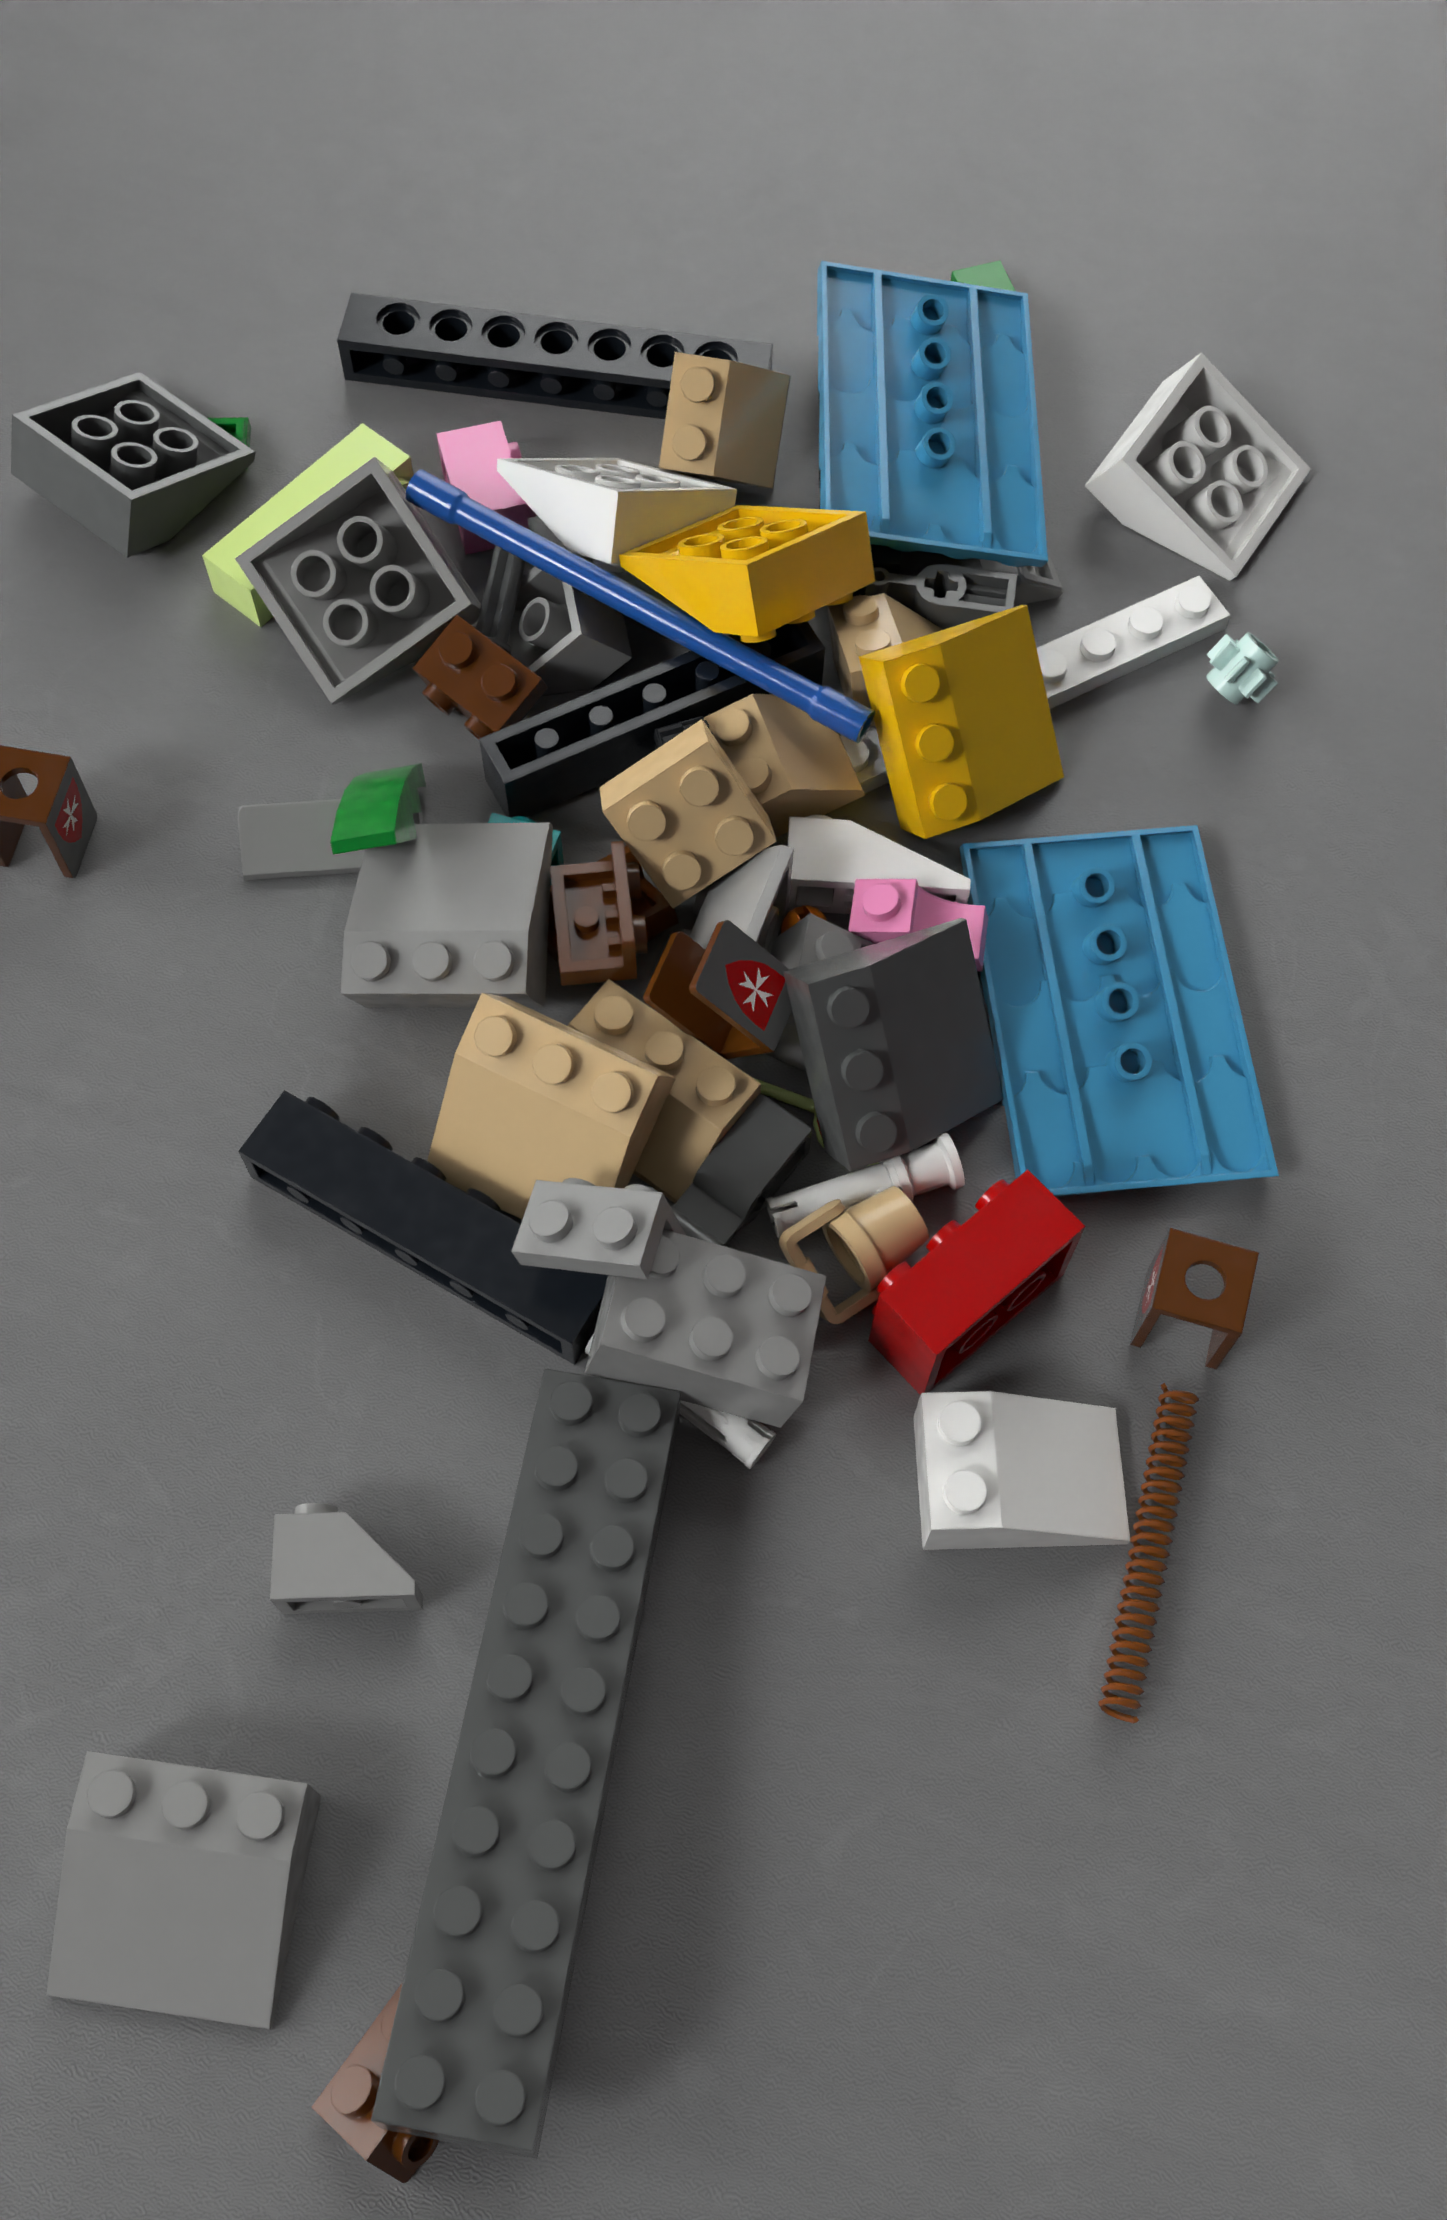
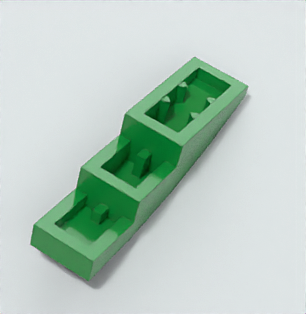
[330,763,426,855]

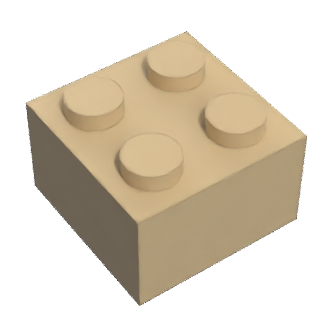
[599,719,777,908]

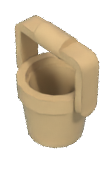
[779,1186,929,1324]

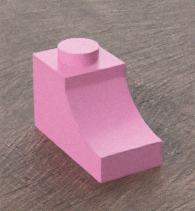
[848,879,988,971]

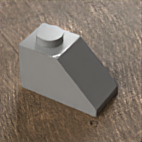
[270,1503,423,1614]

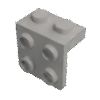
[511,1178,686,1280]

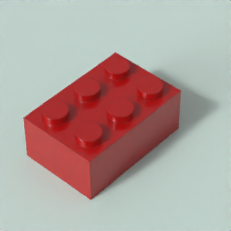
[868,1169,1086,1395]

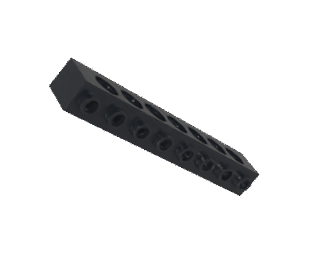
[337,293,773,419]

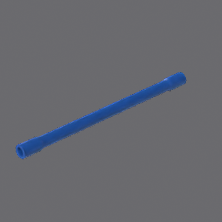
[406,469,875,743]

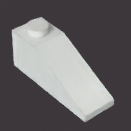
[787,815,971,914]

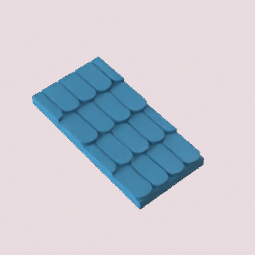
[817,261,1048,567]
[959,825,1279,1196]

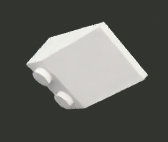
[913,1391,1130,1550]

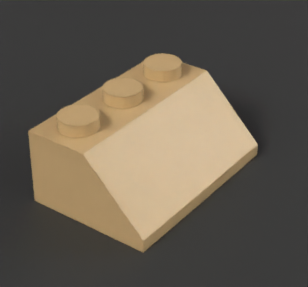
[568,979,761,1203]

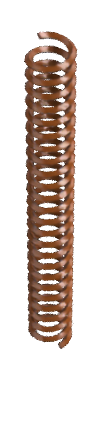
[1098,1383,1199,1723]

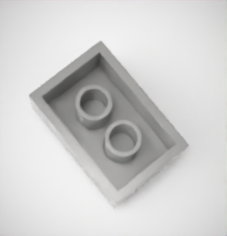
[585,1229,827,1428]

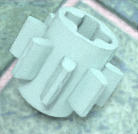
[1206,632,1279,705]

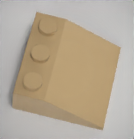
[427,993,676,1219]

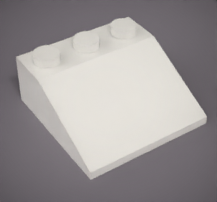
[1085,352,1311,581]
[497,458,737,572]

